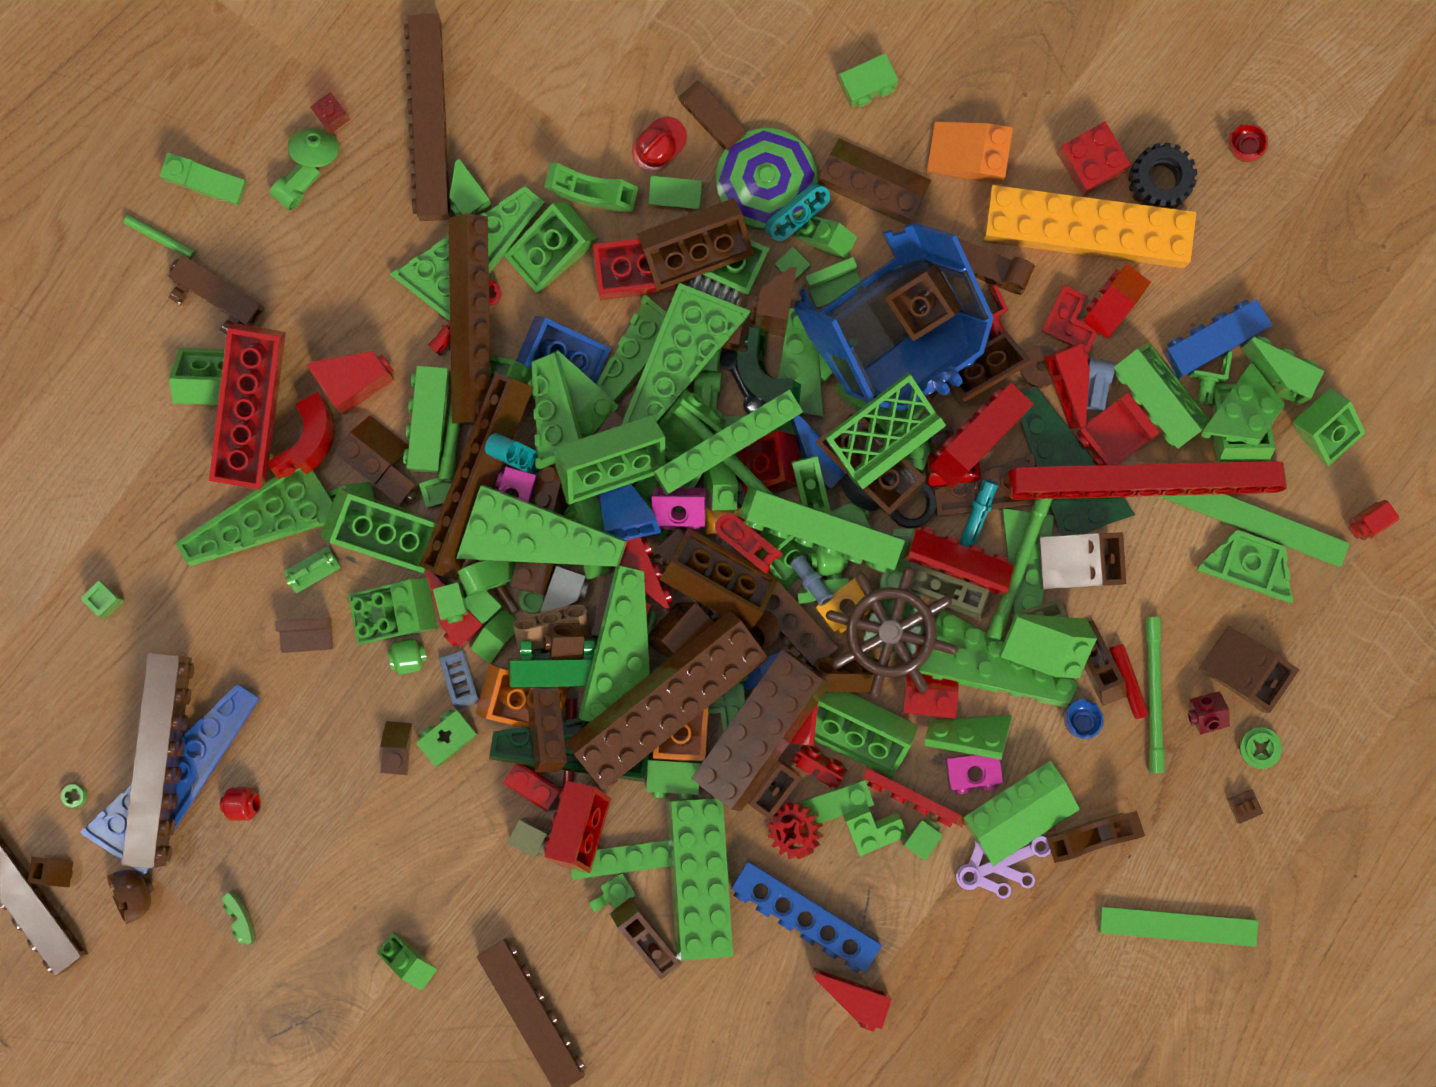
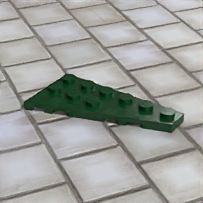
[1019,386,1135,536]

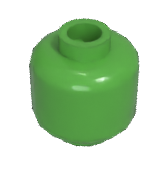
[808,544,848,577]
[387,639,427,675]

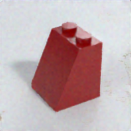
[307,351,394,414]

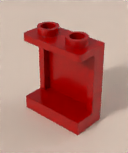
[1076,392,1160,466]

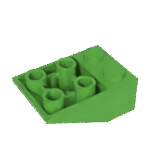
[1241,336,1324,406]
[348,578,438,645]

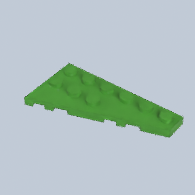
[390,186,546,321]
[622,283,751,425]
[175,468,333,566]
[456,485,627,566]
[578,565,650,722]
[919,609,1079,708]

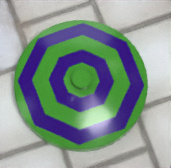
[716,128,818,230]

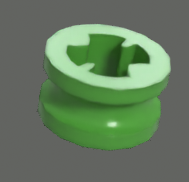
[61,784,87,808]

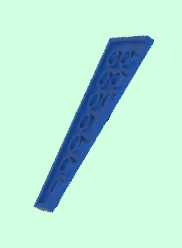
[81,684,261,875]

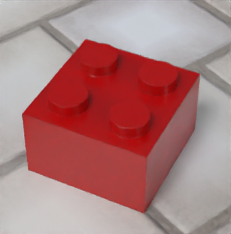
[1057,121,1131,197]

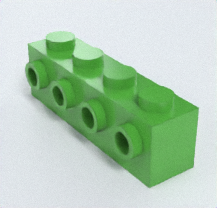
[403,366,451,473]

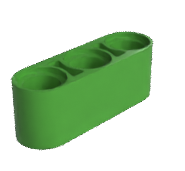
[457,560,516,596]

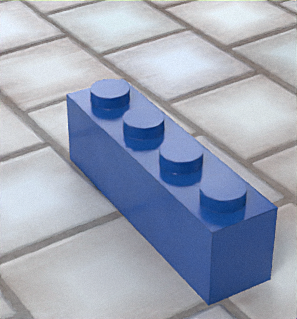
[1163,299,1272,379]

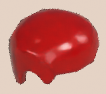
[1229,124,1268,162]

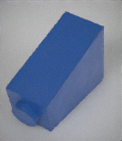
[599,484,661,540]

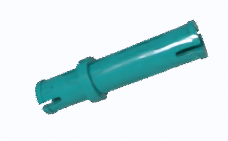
[959,478,999,548]

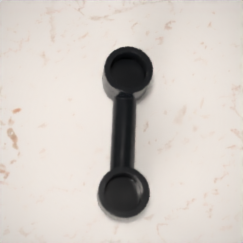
[720,350,764,414]

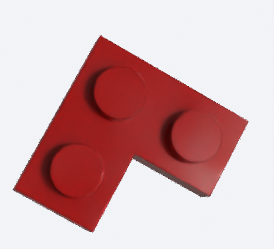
[1041,285,1098,353]

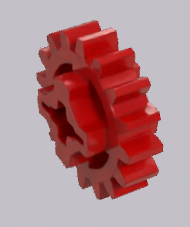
[767,802,823,860]

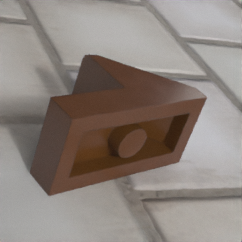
[380,721,412,775]

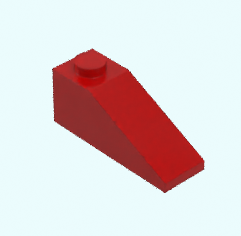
[1044,344,1090,428]
[426,570,485,647]

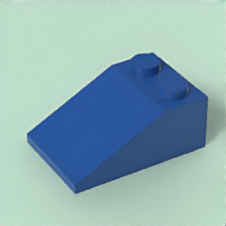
[516,315,611,384]

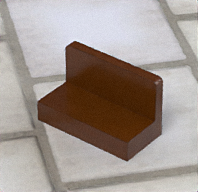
[275,617,333,653]

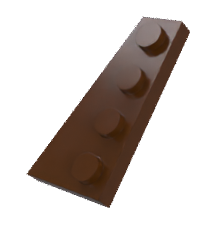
[934,453,1036,517]

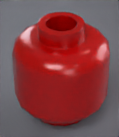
[219,787,261,821]

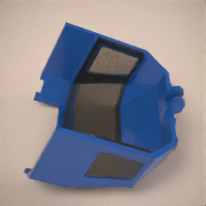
[794,223,993,411]

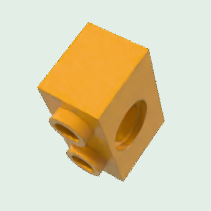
[815,578,873,633]

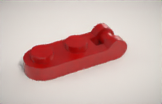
[715,513,782,574]

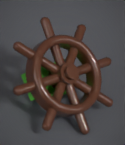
[826,566,958,699]

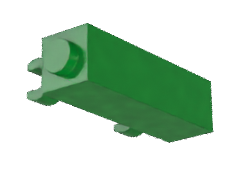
[509,640,595,687]

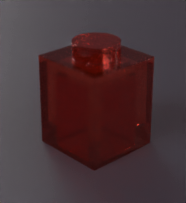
[310,92,350,133]

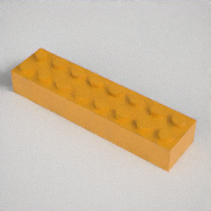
[983,185,1196,268]

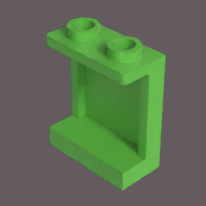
[657,390,726,453]

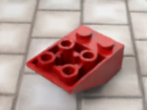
[619,537,673,611]

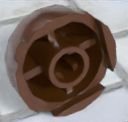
[107,869,155,924]

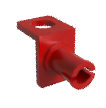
[988,284,1009,339]

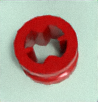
[489,281,502,306]

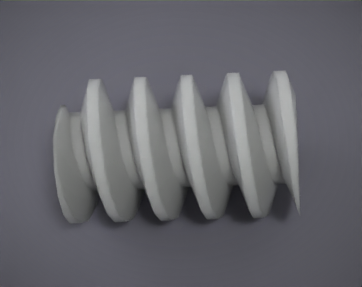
[688,275,742,305]

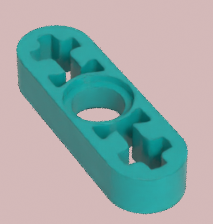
[765,183,830,241]

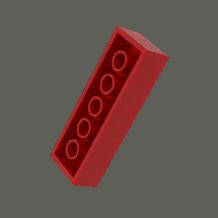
[209,323,286,490]

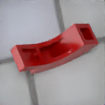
[267,391,334,479]

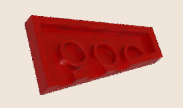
[863,768,964,828]

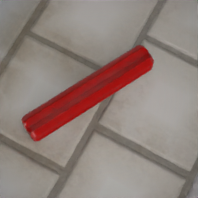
[1110,644,1148,719]

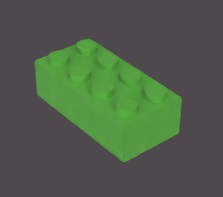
[320,487,436,573]

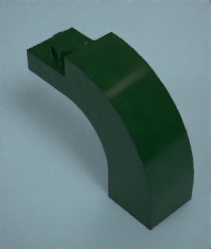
[737,327,801,404]

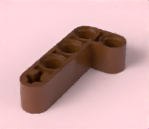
[958,238,1035,295]

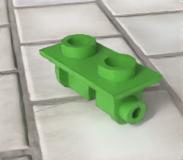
[283,546,341,594]

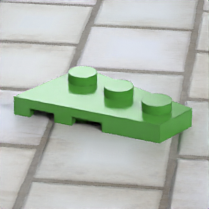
[925,715,1012,760]

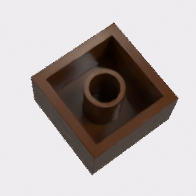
[885,265,962,341]

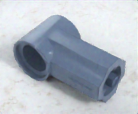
[1087,358,1115,411]

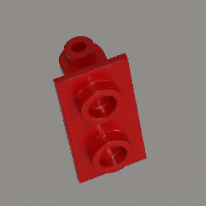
[792,745,848,788]

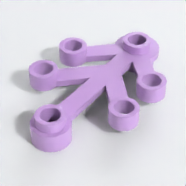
[956,836,1051,899]

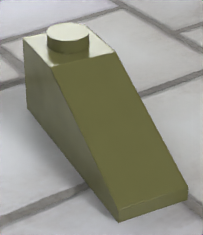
[909,564,989,620]

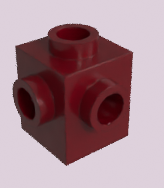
[1187,691,1230,735]

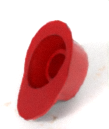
[632,117,687,172]

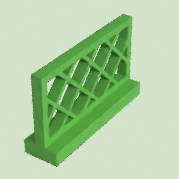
[824,373,946,489]

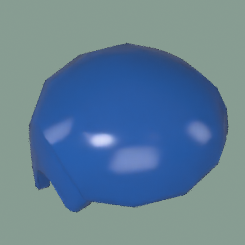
[1064,698,1103,739]

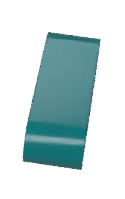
[485,433,539,476]

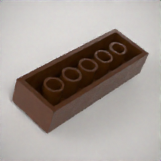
[691,650,832,811]

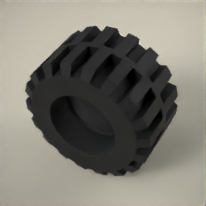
[1128,142,1197,209]

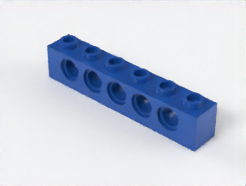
[731,861,882,973]

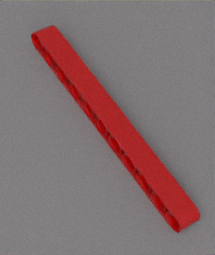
[1008,461,1287,500]

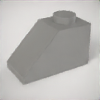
[540,566,590,612]

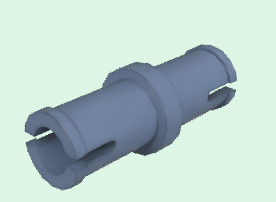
[790,555,833,606]

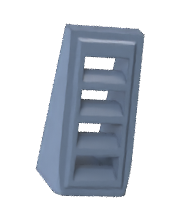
[439,650,480,710]

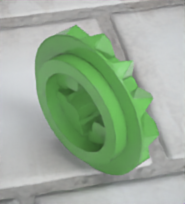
[1240,727,1282,769]

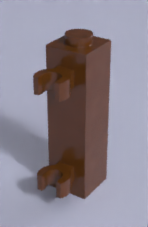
[168,255,265,335]

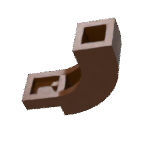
[1046,811,1145,863]

